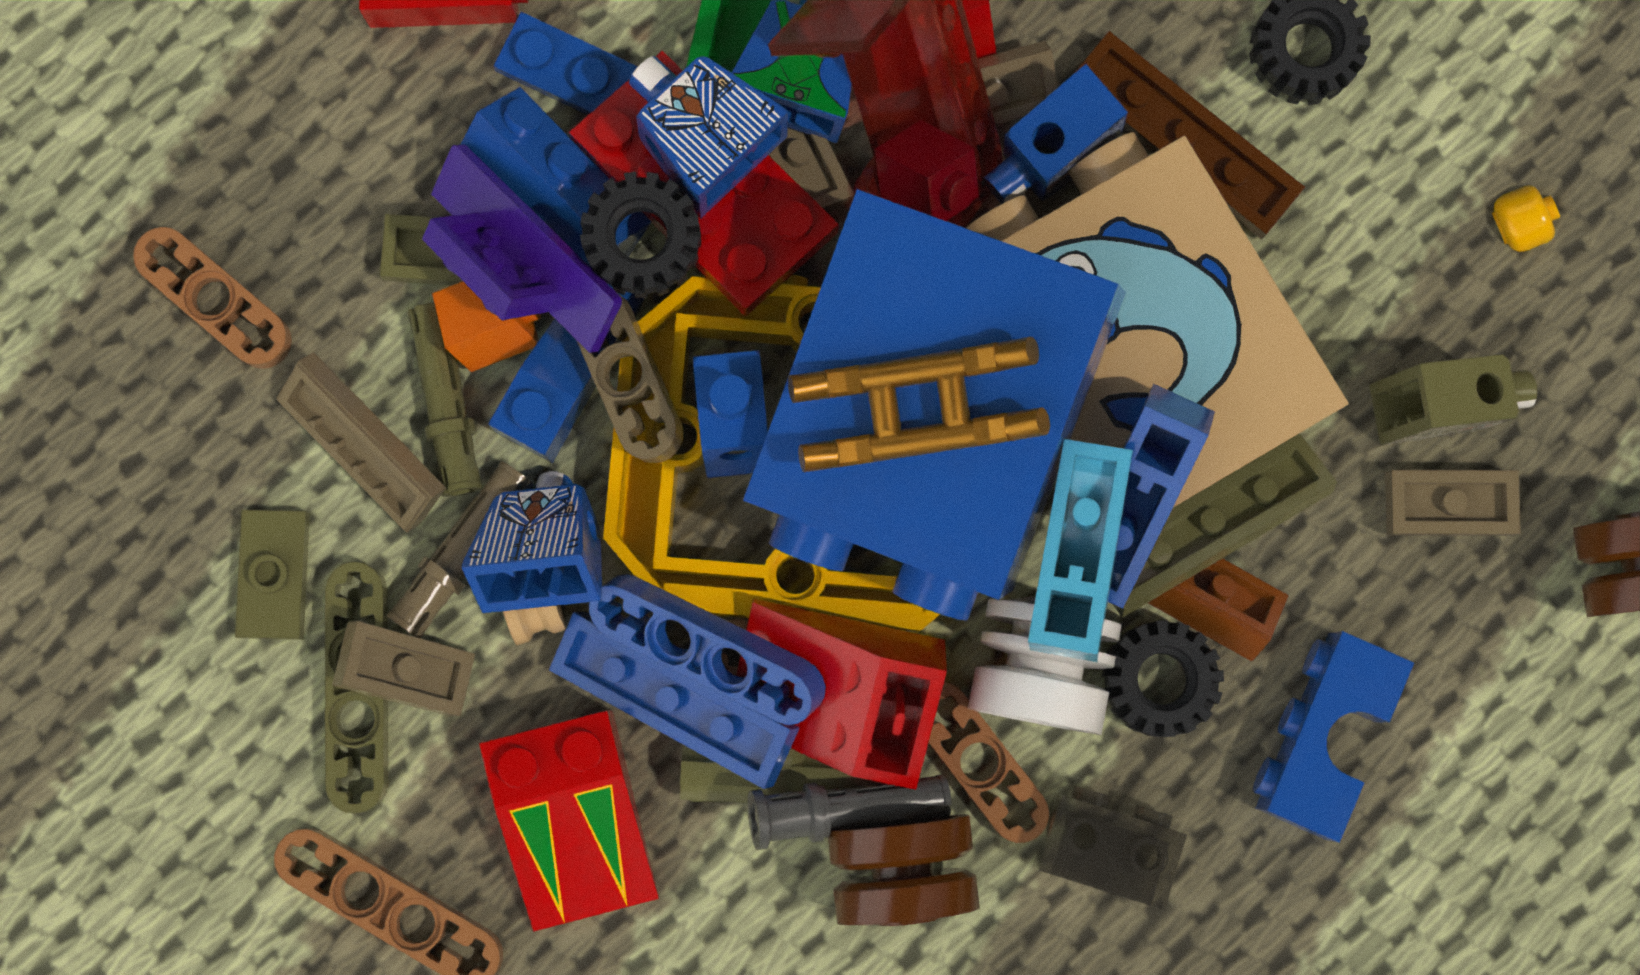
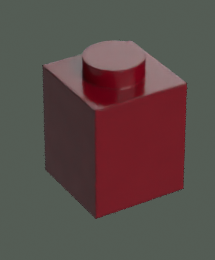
[874,120,979,221]

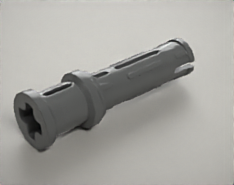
[747,774,951,850]

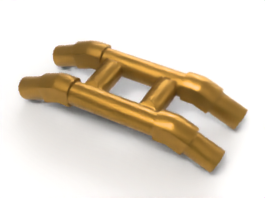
[788,336,1050,472]

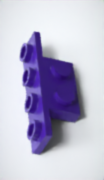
[422,144,622,353]

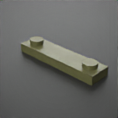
[1113,433,1337,618]

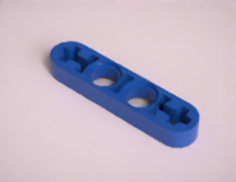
[589,574,826,725]

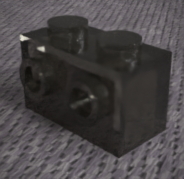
[1033,785,1187,910]

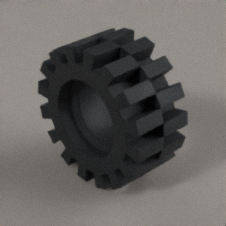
[1249,0,1371,105]
[580,171,701,298]
[1101,620,1224,737]

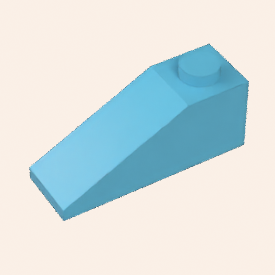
[1028,439,1133,662]

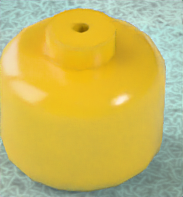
[1492,185,1560,252]

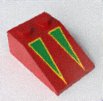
[479,710,659,932]

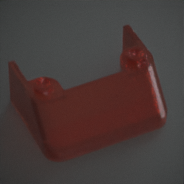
[768,0,1002,228]

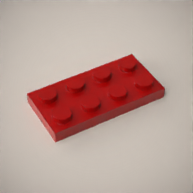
[569,51,839,317]

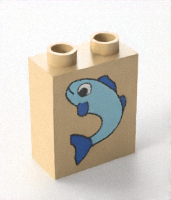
[966,132,1349,507]

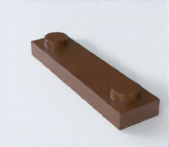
[1074,31,1305,240]

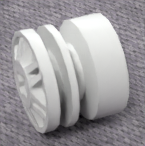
[968,597,1122,735]

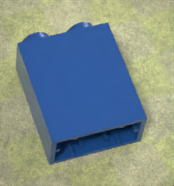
[743,189,1126,620]

